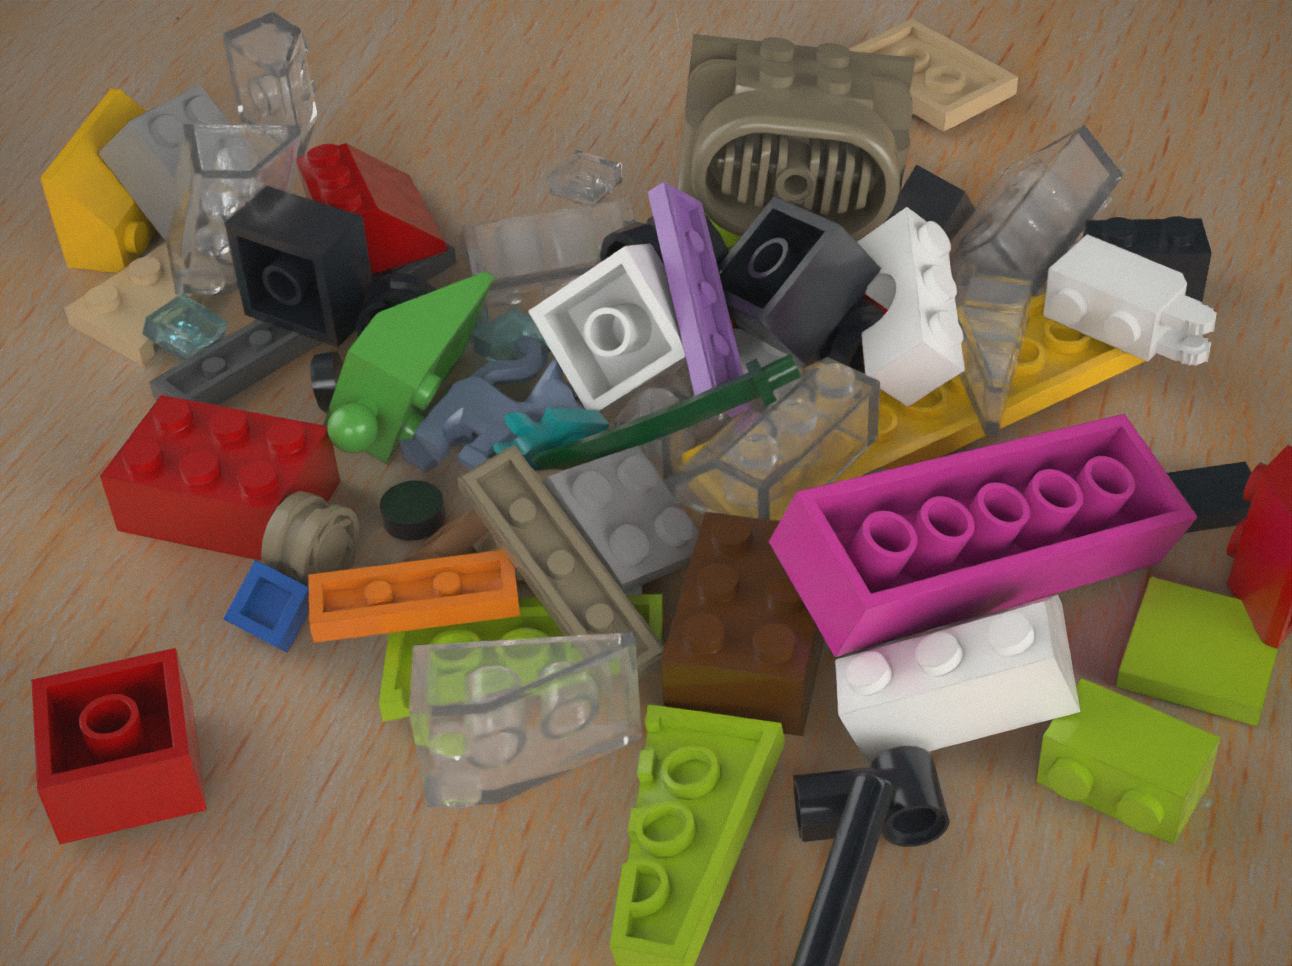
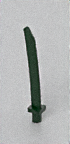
[533,354,802,470]

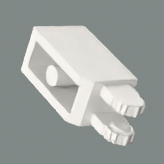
[1043,234,1217,366]

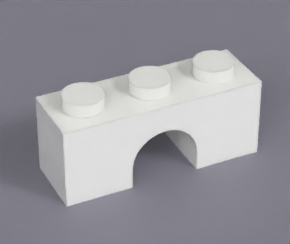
[857,207,965,407]

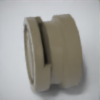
[261,491,360,587]

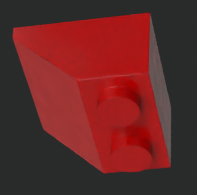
[1226,445,1292,649]

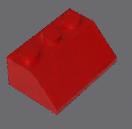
[295,143,448,274]

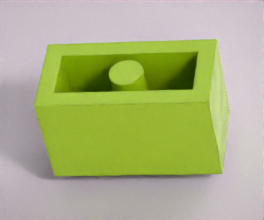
[1036,677,1221,845]

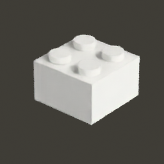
[528,243,687,413]

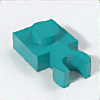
[493,407,610,471]

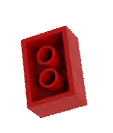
[100,395,341,561]

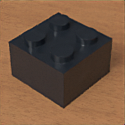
[225,186,375,348]
[718,196,882,365]

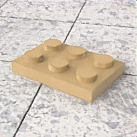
[849,19,1018,132]

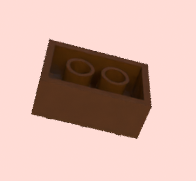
[661,512,824,736]

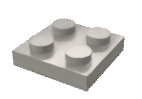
[543,445,699,592]

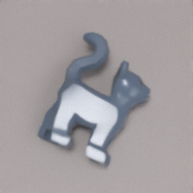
[400,335,586,473]

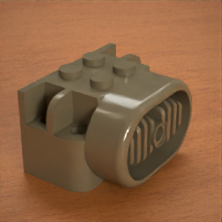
[677,34,915,241]

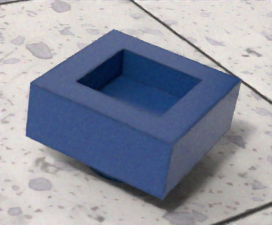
[223,560,309,653]

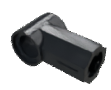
[793,746,950,847]

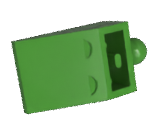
[324,271,495,463]

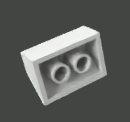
[835,594,1080,767]

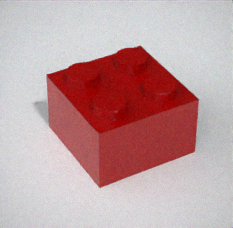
[31,648,207,845]

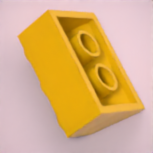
[40,88,157,273]

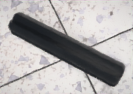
[792,773,894,966]

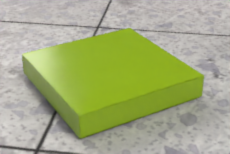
[1116,576,1279,727]

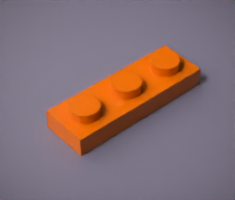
[308,550,520,643]

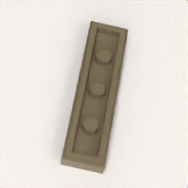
[457,444,664,699]

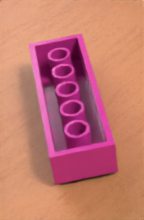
[769,413,1198,657]

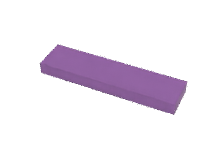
[648,182,751,418]

